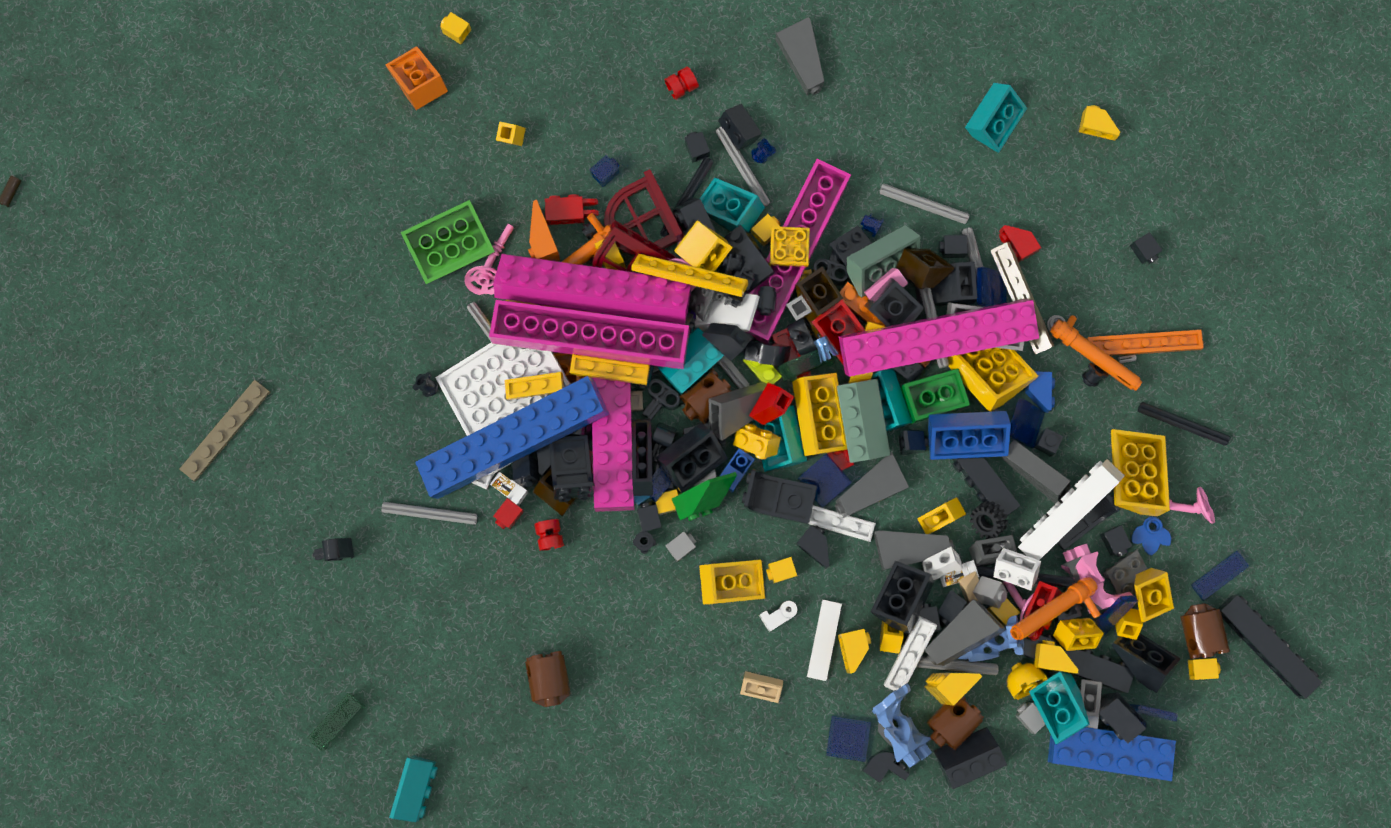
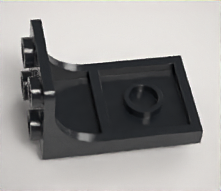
[549,435,595,502]
[742,469,817,524]
[1039,494,1120,550]

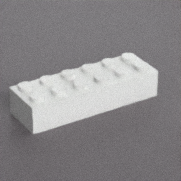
[1018,459,1125,560]

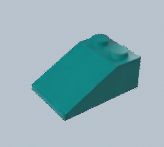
[700,177,765,232]
[1029,671,1090,745]

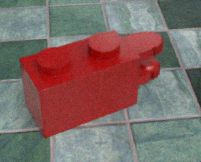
[545,194,599,225]
[1024,581,1062,641]

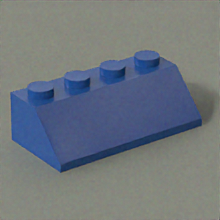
[928,411,1011,460]

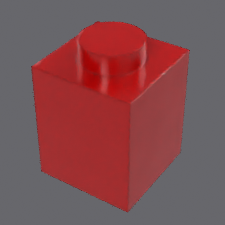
[493,498,524,529]

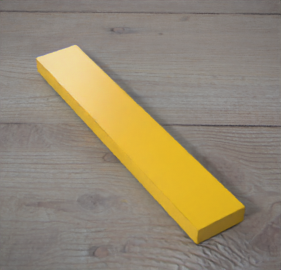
[632,254,748,297]

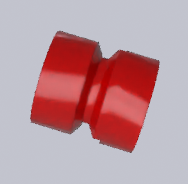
[664,66,699,100]
[534,519,564,551]

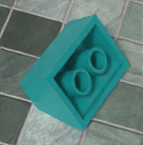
[965,83,1027,153]
[656,328,724,394]
[871,369,912,432]
[752,405,807,472]
[389,756,438,822]

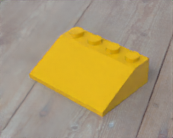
[947,348,1038,412]
[1111,429,1170,516]

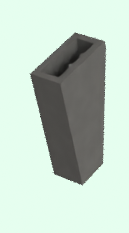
[775,17,824,95]
[709,382,767,440]
[1002,440,1070,504]
[835,453,909,518]
[873,531,954,571]
[925,599,1006,666]

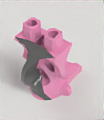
[1061,544,1134,614]

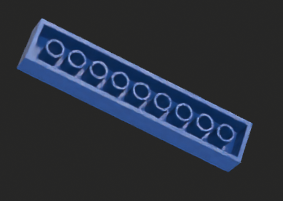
[415,376,609,499]

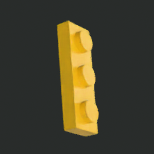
[505,372,564,400]

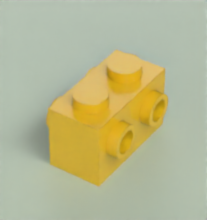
[733,423,781,459]
[1053,618,1104,651]

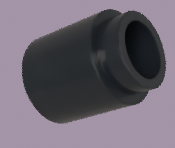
[756,286,777,316]

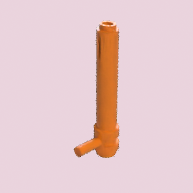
[562,213,616,265]
[1050,315,1142,391]
[1010,577,1101,640]

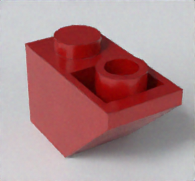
[999,225,1041,263]
[749,382,794,425]

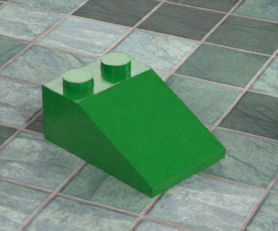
[900,369,970,424]
[672,472,737,521]

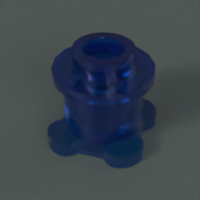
[751,138,776,164]
[860,213,884,237]

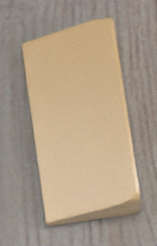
[958,571,982,604]
[740,671,783,703]

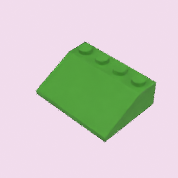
[400,200,495,284]

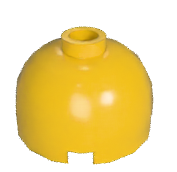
[1007,662,1048,700]

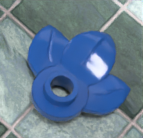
[1132,517,1171,555]

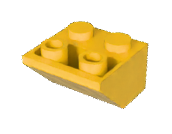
[674,220,733,272]

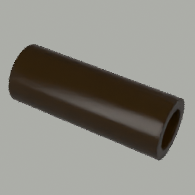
[0,176,22,207]

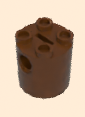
[680,368,732,424]
[1180,603,1230,659]
[525,651,571,707]
[927,696,984,751]

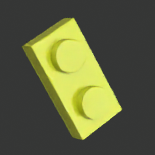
[743,359,782,385]

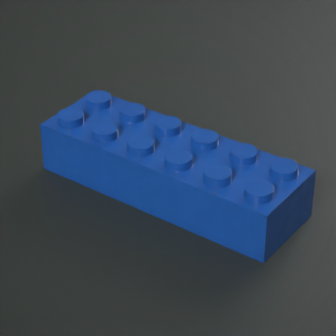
[1048,727,1176,781]

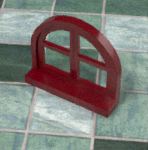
[604,169,684,256]
[592,220,679,272]

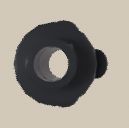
[582,216,597,239]
[1082,362,1109,387]
[412,372,438,397]
[633,531,656,554]

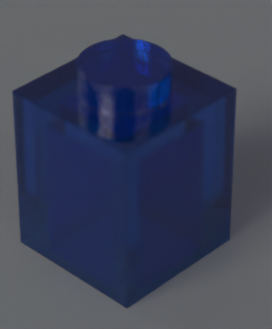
[589,155,619,187]

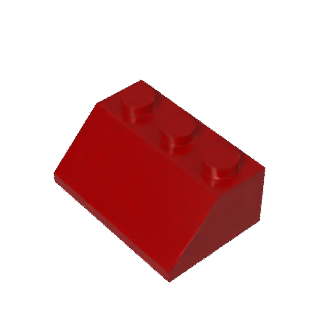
[811,300,865,365]

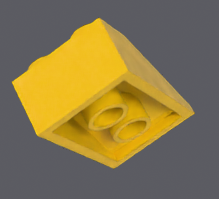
[699,560,765,604]

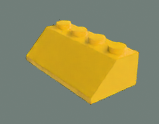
[792,373,847,456]
[924,673,982,706]

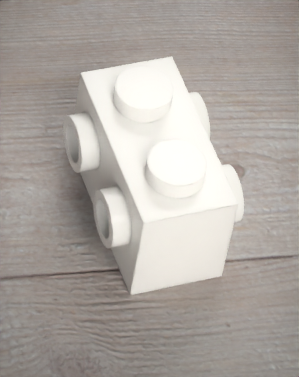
[993,548,1041,590]

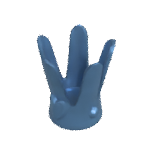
[813,334,839,363]

